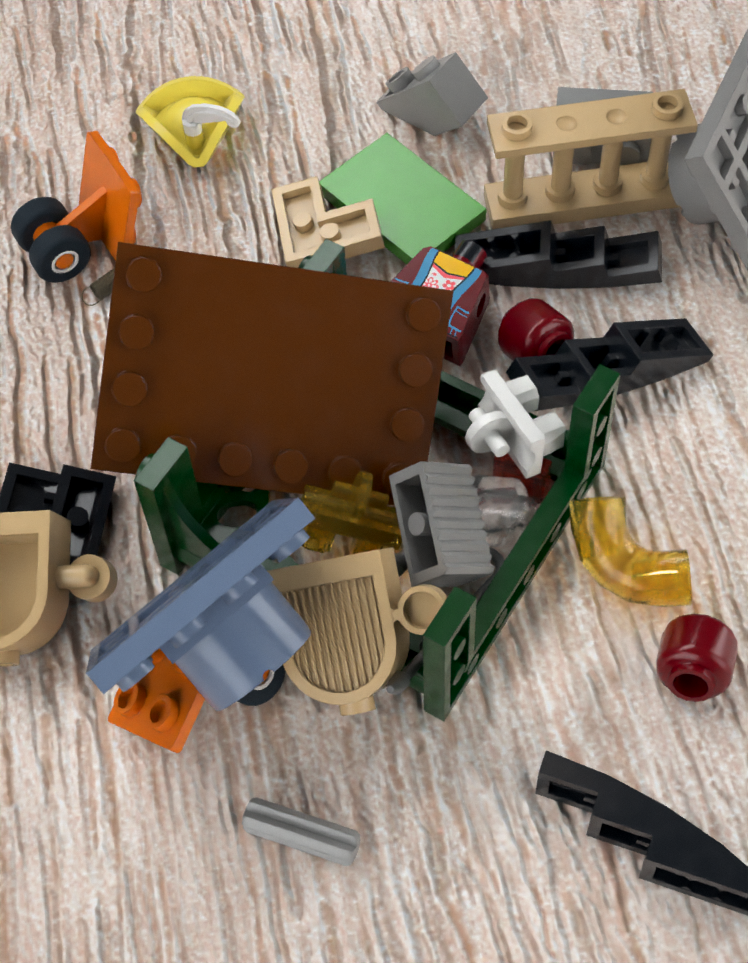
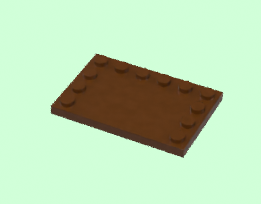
[90,242,454,505]

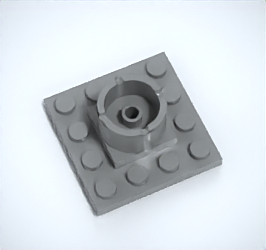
[668,29,748,271]

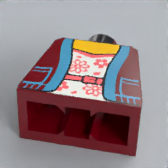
[390,240,490,366]

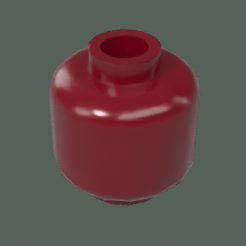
[498,298,575,360]
[656,613,737,702]

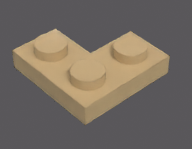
[271,176,385,268]

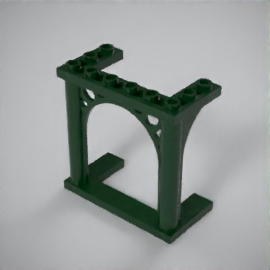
[133,239,621,722]

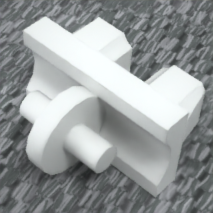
[465,369,566,479]

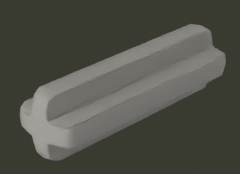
[242,797,360,866]

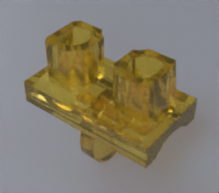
[301,471,402,555]

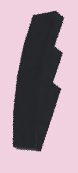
[454,220,662,289]
[506,318,713,411]
[535,750,748,916]

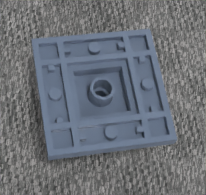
[86,497,315,711]

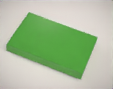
[319,133,487,265]

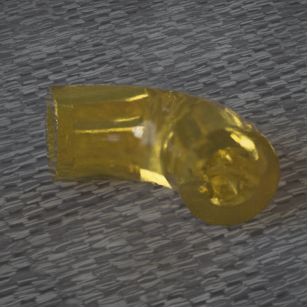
[569,496,692,607]

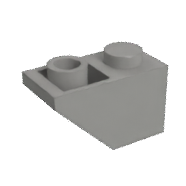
[376,52,488,136]

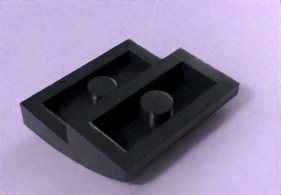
[0,462,116,565]

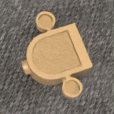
[0,510,118,667]
[267,547,447,716]

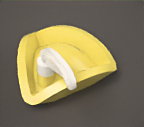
[136,76,245,168]

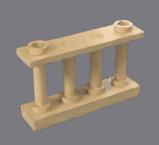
[484,89,698,229]

